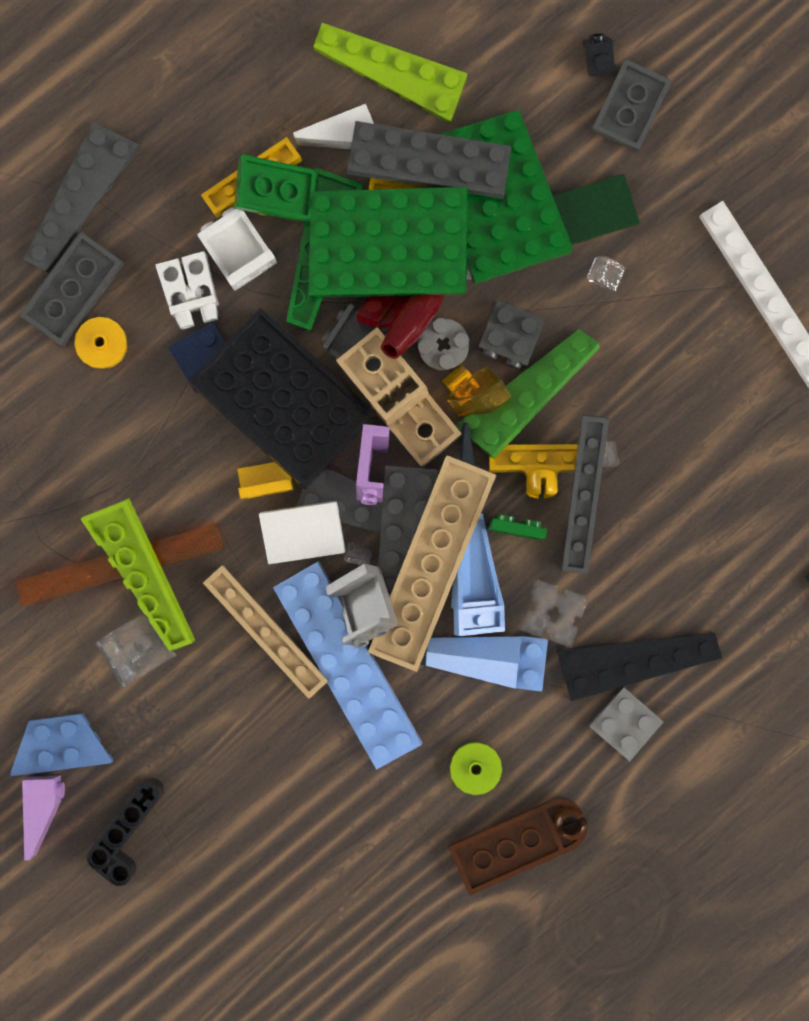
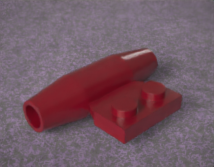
[356,295,445,359]

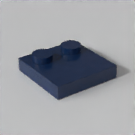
[169,321,226,393]

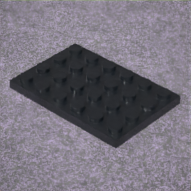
[188,308,376,490]

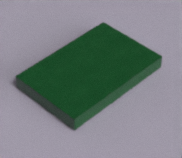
[553,174,640,245]

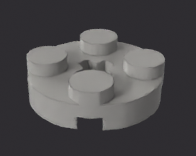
[418,318,469,371]

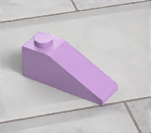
[22,775,65,860]

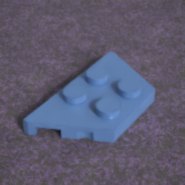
[11,713,113,776]

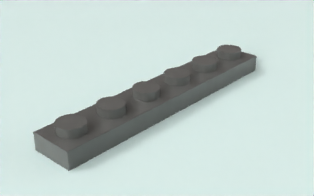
[561,414,609,574]

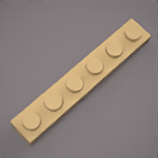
[203,565,328,699]

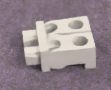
[155,251,219,330]

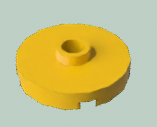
[74,317,128,369]

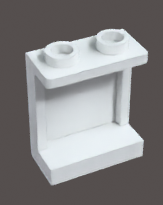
[197,207,277,291]

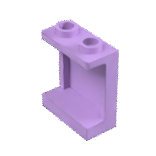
[356,424,390,505]

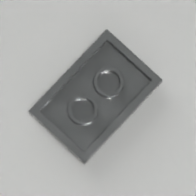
[591,59,672,153]

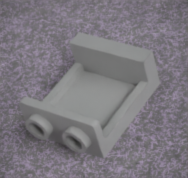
[325,564,398,648]

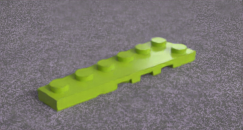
[313,23,468,124]
[81,498,195,651]

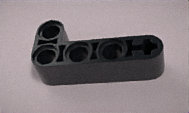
[87,778,164,886]

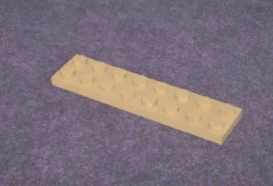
[368,455,496,672]

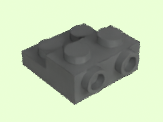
[478,300,545,370]

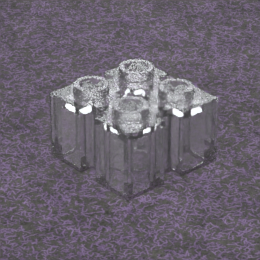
[519,580,588,648]

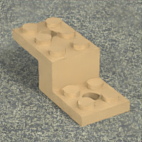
[336,328,462,468]

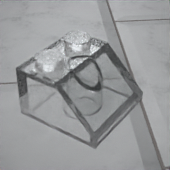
[95,614,176,688]

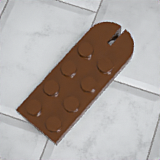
[448,797,587,896]

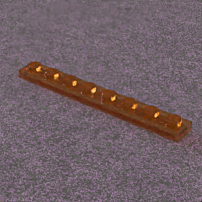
[15,524,224,607]

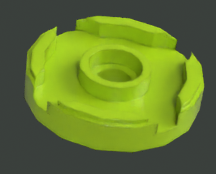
[450,741,502,795]

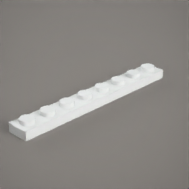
[699,201,809,388]

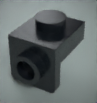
[582,33,615,76]

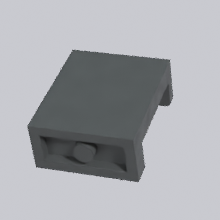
[322,303,388,371]

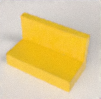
[237,462,294,500]

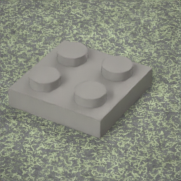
[589,687,663,762]

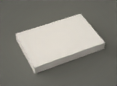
[259,500,346,564]

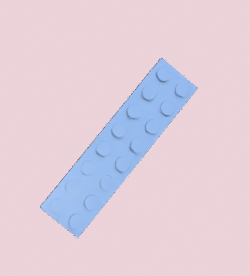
[273,561,423,770]

